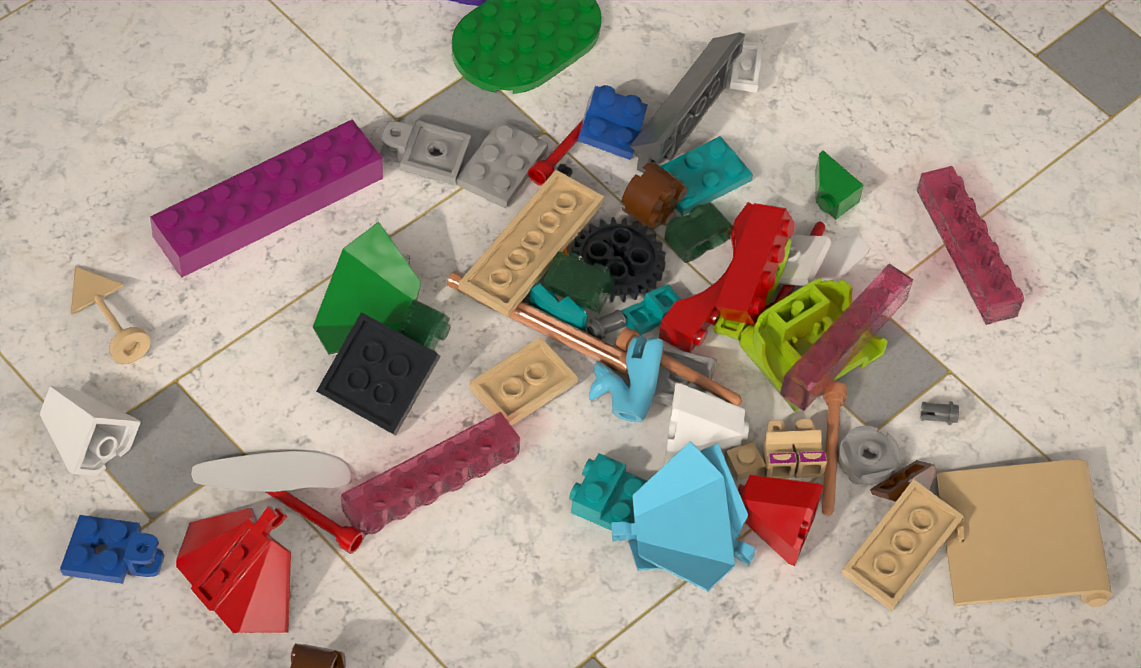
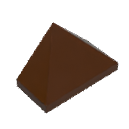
[870,460,936,502]

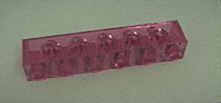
[917,166,1024,325]
[341,411,520,536]

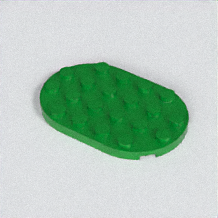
[452,0,602,94]

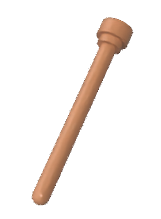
[616,327,742,406]
[822,381,848,516]

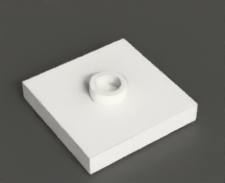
[779,235,832,286]

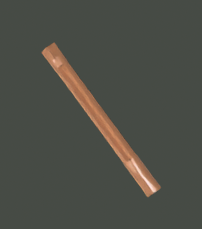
[447,270,629,375]

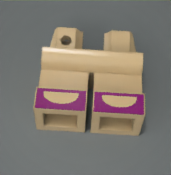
[763,419,827,479]

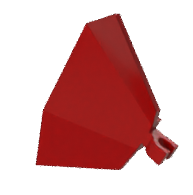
[176,507,291,633]

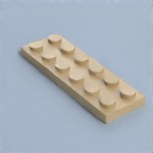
[458,170,604,317]

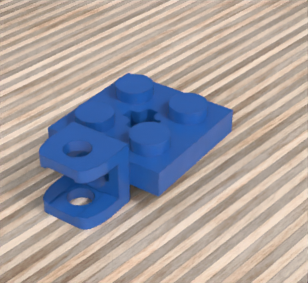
[60,515,165,584]

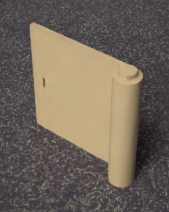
[936,459,1112,607]

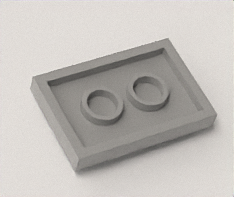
[456,120,548,208]

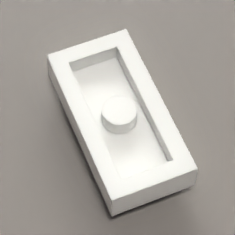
[729,41,763,93]

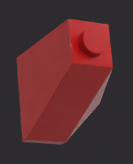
[738,475,824,566]

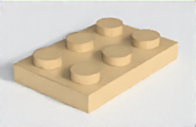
[469,337,578,430]

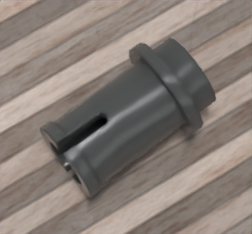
[586,310,626,339]
[920,401,959,425]

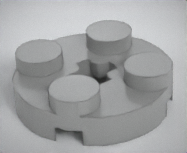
[838,426,900,485]

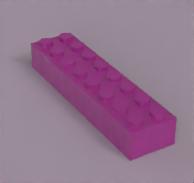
[150,119,383,278]

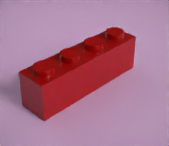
[715,203,795,325]

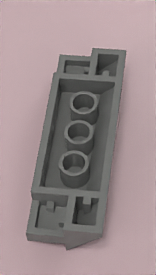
[630,32,745,173]

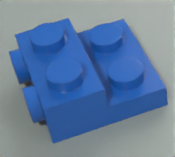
[577,85,648,160]

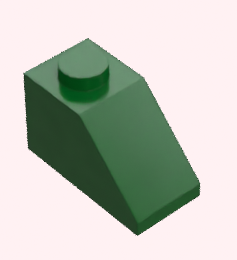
[815,151,864,220]

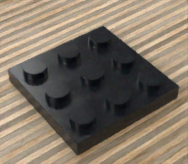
[316,312,441,436]

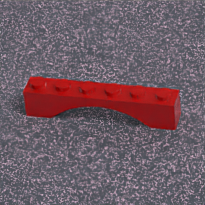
[659,202,753,353]

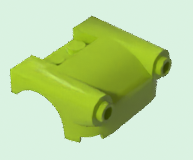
[739,278,888,412]

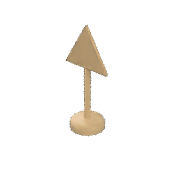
[71,266,151,364]

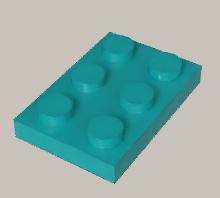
[660,136,753,216]

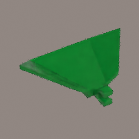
[313,221,436,355]

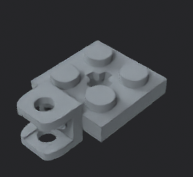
[380,120,471,185]

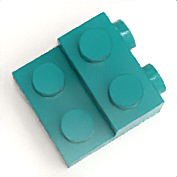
[569,453,647,530]

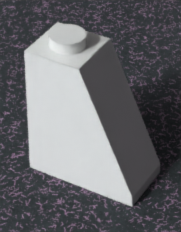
[664,383,750,465]
[40,386,141,476]

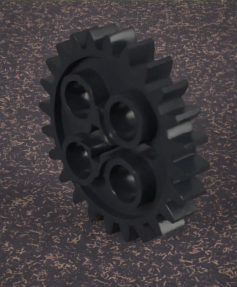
[571,217,666,302]

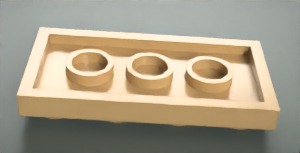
[841,479,964,611]

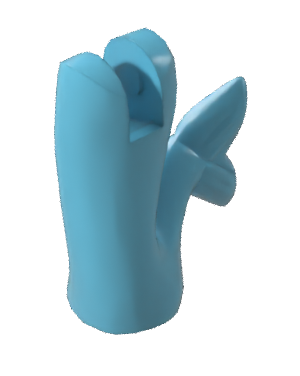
[589,336,663,422]

